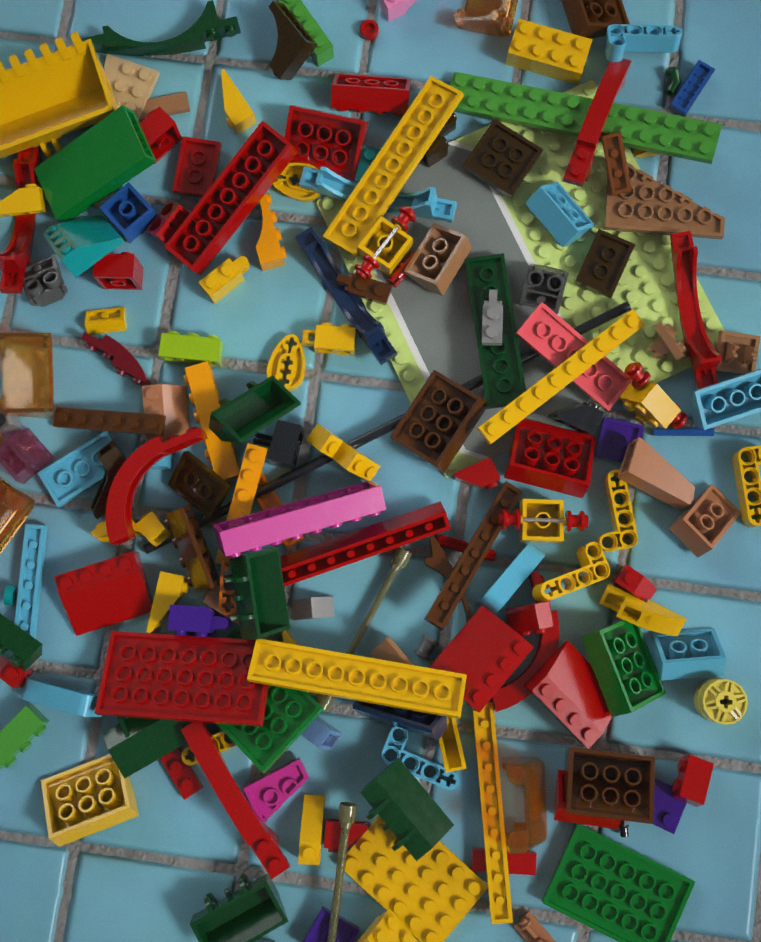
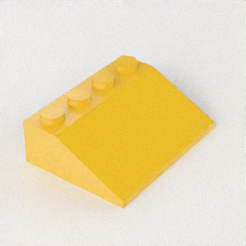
[41,754,139,847]

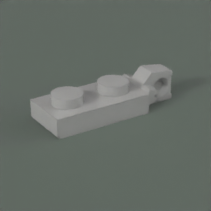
[482,290,503,346]

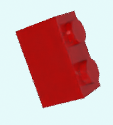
[505,602,554,636]
[672,755,714,807]

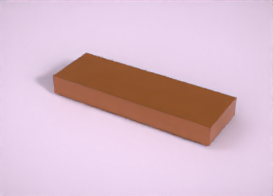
[601,131,632,196]

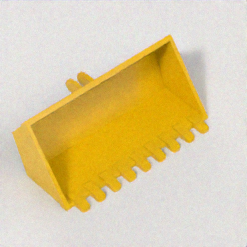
[0,32,117,159]

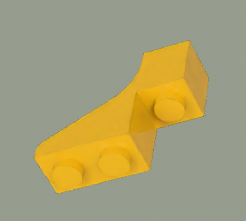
[306,423,381,481]
[90,511,172,547]
[438,717,466,773]

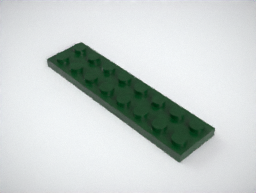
[465,253,526,409]

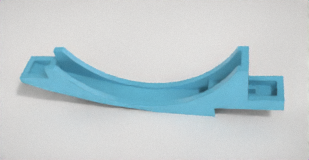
[299,166,457,223]

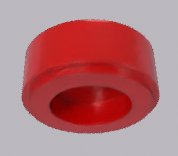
[360,20,379,41]

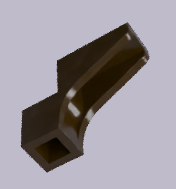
[422,112,457,167]
[91,441,127,519]

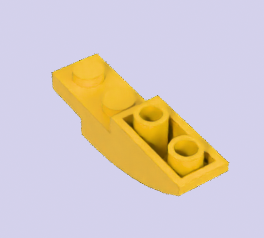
[599,584,687,636]

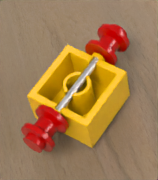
[354,206,416,280]
[619,362,688,429]
[498,499,588,543]

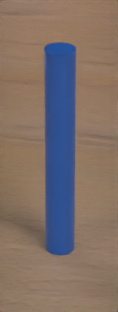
[652,428,714,436]

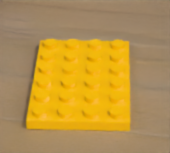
[344,815,488,942]

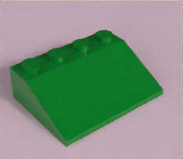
[581,620,667,717]

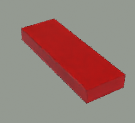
[471,848,537,875]

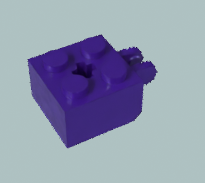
[168,605,231,637]

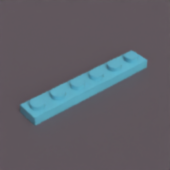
[14,524,48,639]

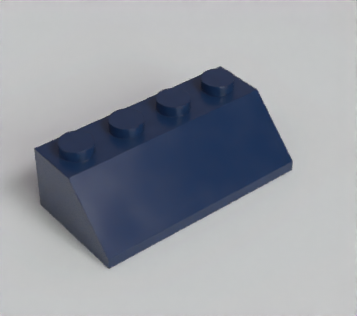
[353,701,448,740]

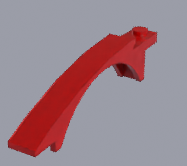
[563,58,632,187]
[0,148,39,294]
[670,231,722,390]
[181,722,290,879]

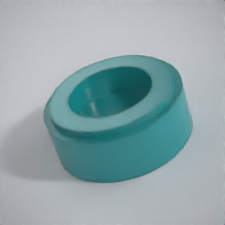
[3,585,17,606]

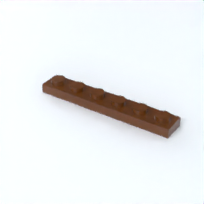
[53,407,166,436]

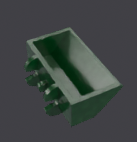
[209,375,301,443]
[223,547,290,639]
[103,716,191,779]
[360,758,454,861]
[190,873,289,942]

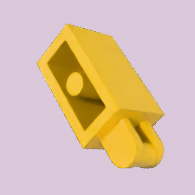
[198,256,250,304]
[301,323,357,356]

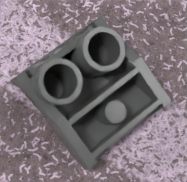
[23,254,68,307]
[519,264,569,315]

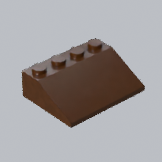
[561,0,629,39]
[390,370,487,473]
[164,504,220,591]
[564,747,655,824]

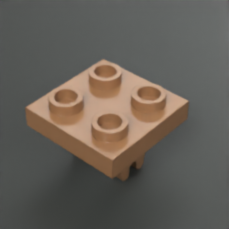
[648,322,688,361]
[715,331,761,375]

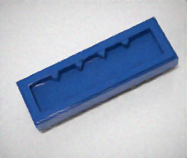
[668,60,715,117]

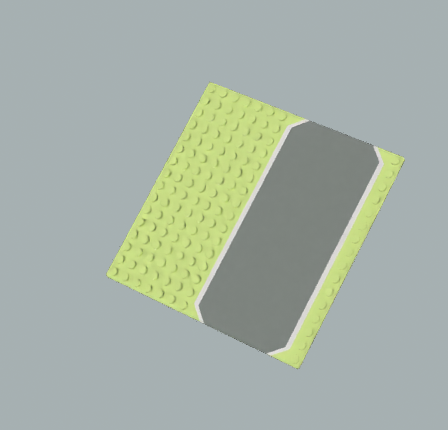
[317,80,725,478]

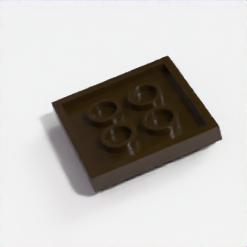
[462,119,544,198]

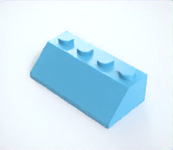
[690,369,761,430]

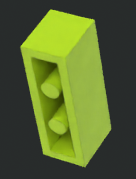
[158,331,224,367]

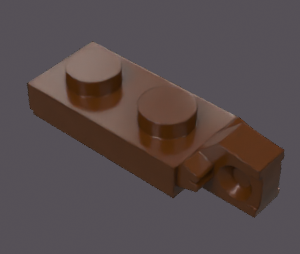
[336,273,392,305]

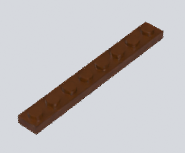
[424,481,523,630]

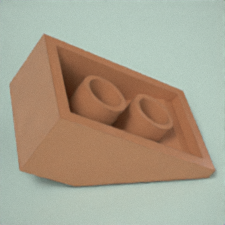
[669,484,741,558]

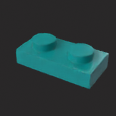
[355,146,381,184]

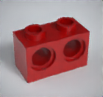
[145,200,190,245]

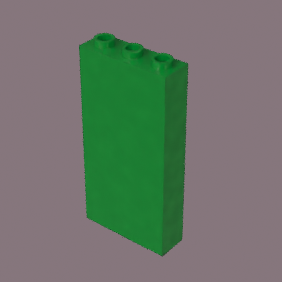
[34,105,156,222]

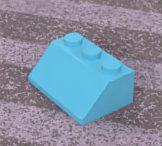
[525,181,595,247]
[652,628,726,681]

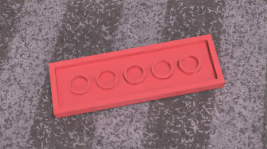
[515,302,632,411]

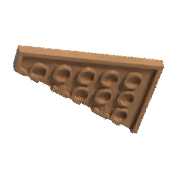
[604,163,725,240]

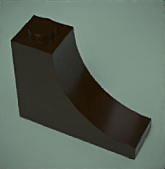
[269,1,317,80]

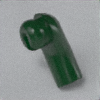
[665,66,681,96]

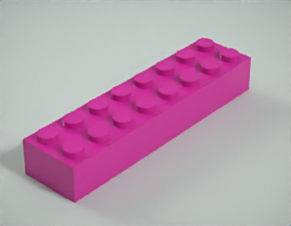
[213,481,386,558]

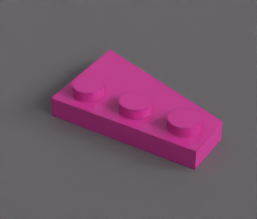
[243,757,309,823]

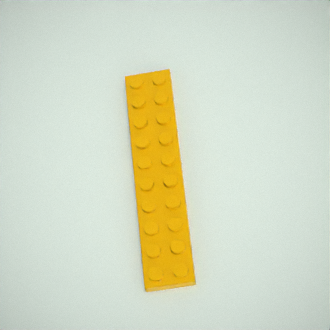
[323,76,464,257]
[247,639,467,719]

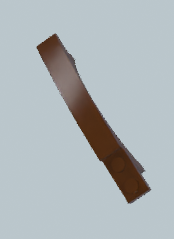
[424,536,472,623]

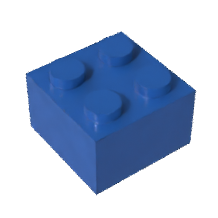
[99,182,157,243]

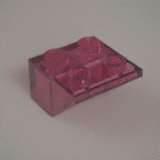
[0,428,55,484]

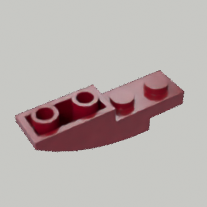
[80,332,151,386]

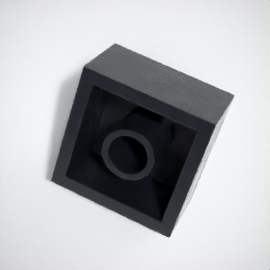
[253,420,305,470]

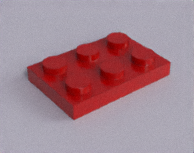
[172,137,222,198]

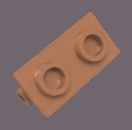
[513,911,556,942]

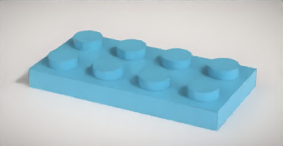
[38,432,116,508]

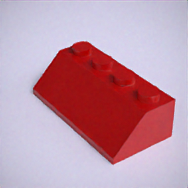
[331,73,411,116]

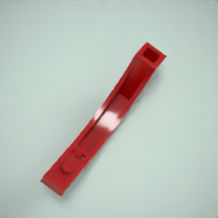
[106,427,208,545]
[492,571,560,712]

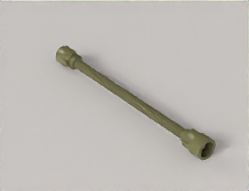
[316,547,412,712]
[327,802,357,942]

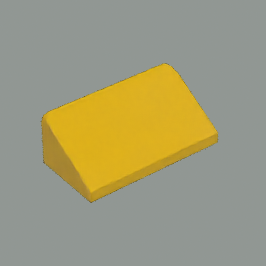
[84,307,127,335]

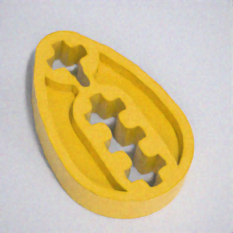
[272,163,321,203]
[267,334,306,392]

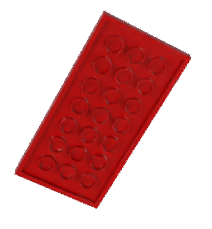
[94,631,269,727]

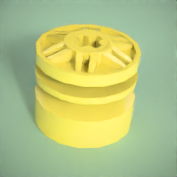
[693,678,748,725]

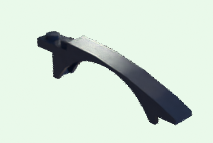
[295,227,397,365]

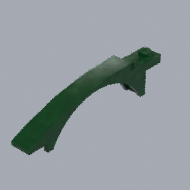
[85,0,241,56]

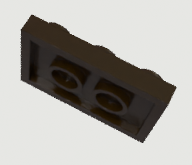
[574,229,635,299]
[167,451,231,520]

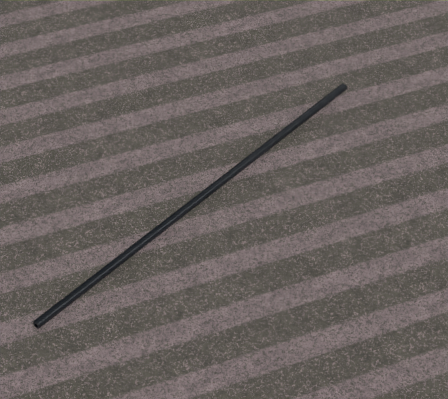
[143,301,631,554]

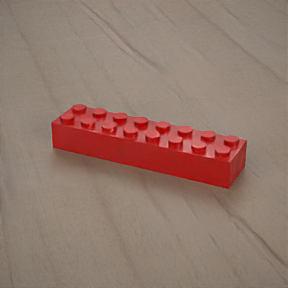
[164,120,298,275]

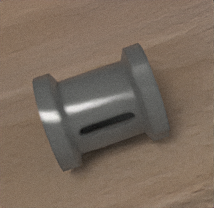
[413,634,439,661]

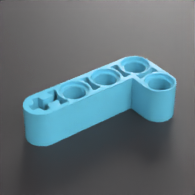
[604,24,683,62]
[476,542,545,615]
[20,678,102,717]
[381,726,459,790]

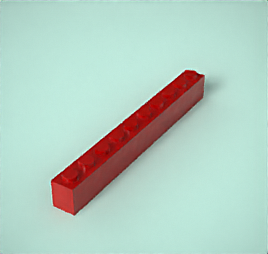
[280,501,451,587]

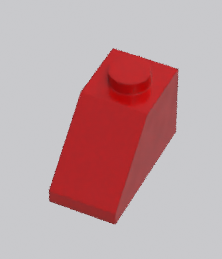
[453,457,501,491]
[611,565,657,603]
[0,656,34,689]
[324,818,369,853]

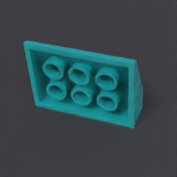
[43,215,124,278]

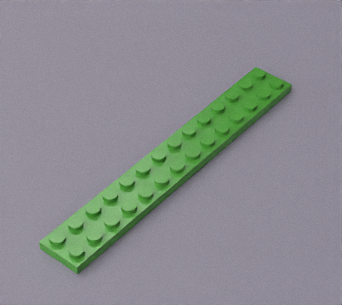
[450,71,723,164]

